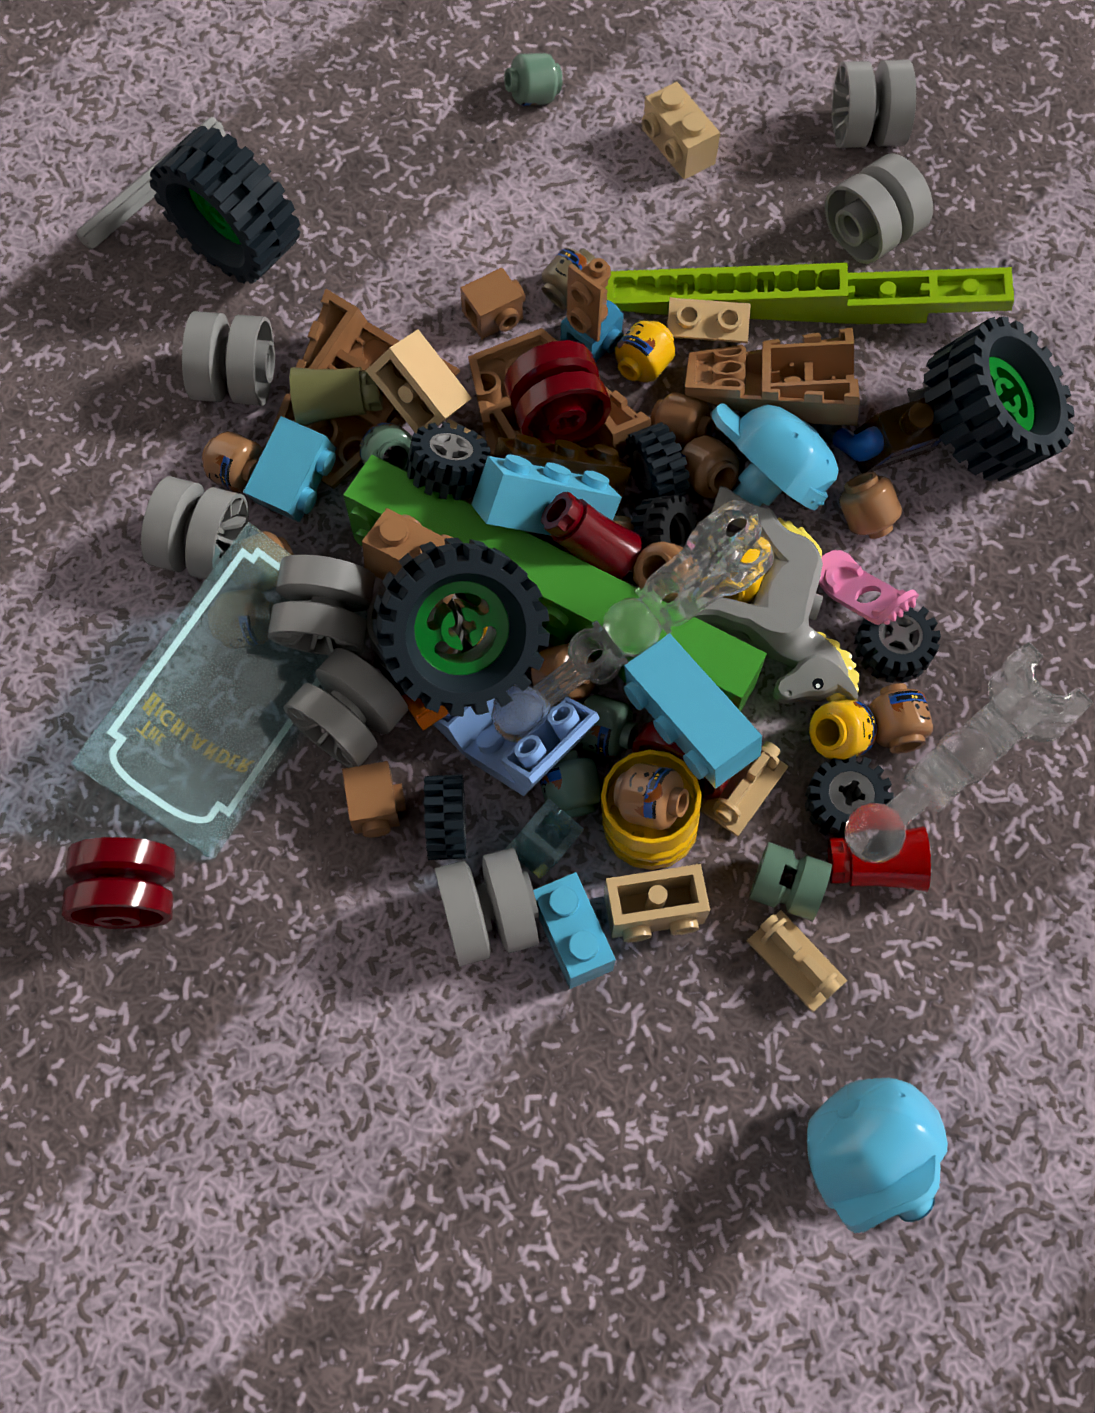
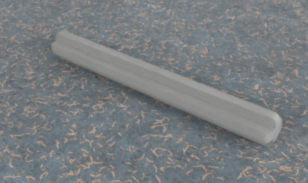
[76,117,225,249]

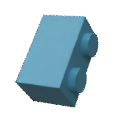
[243,416,336,522]
[533,872,616,989]

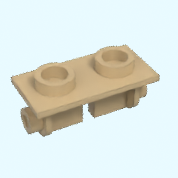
[666,298,750,343]
[700,741,789,837]
[747,910,847,1013]

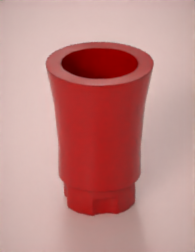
[828,826,931,892]

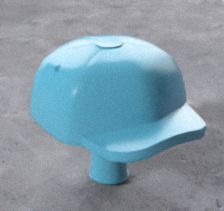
[712,403,838,511]
[807,1078,948,1233]

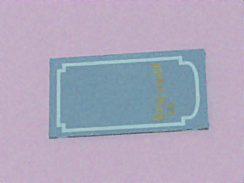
[70,522,368,859]

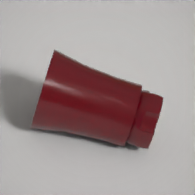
[541,492,642,579]

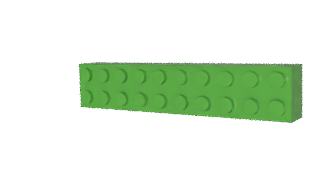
[343,454,767,711]

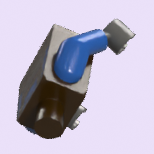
[817,383,944,474]

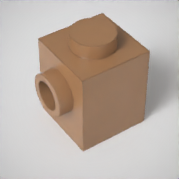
[460,267,526,339]
[342,761,406,838]

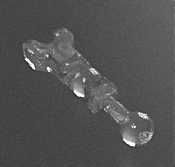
[491,500,774,743]
[844,642,1094,864]

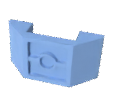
[433,684,600,796]

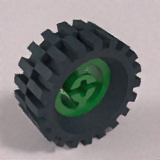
[149,126,300,284]
[923,316,1075,482]
[372,538,550,717]

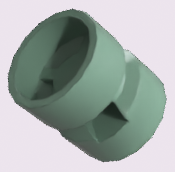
[749,842,832,922]

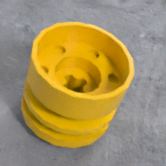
[601,750,702,870]

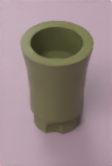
[289,367,384,426]

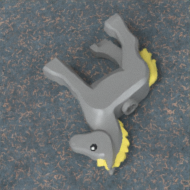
[680,486,860,704]

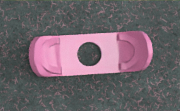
[819,550,919,625]

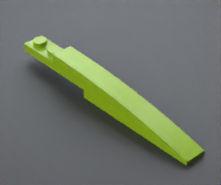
[606,262,1014,324]

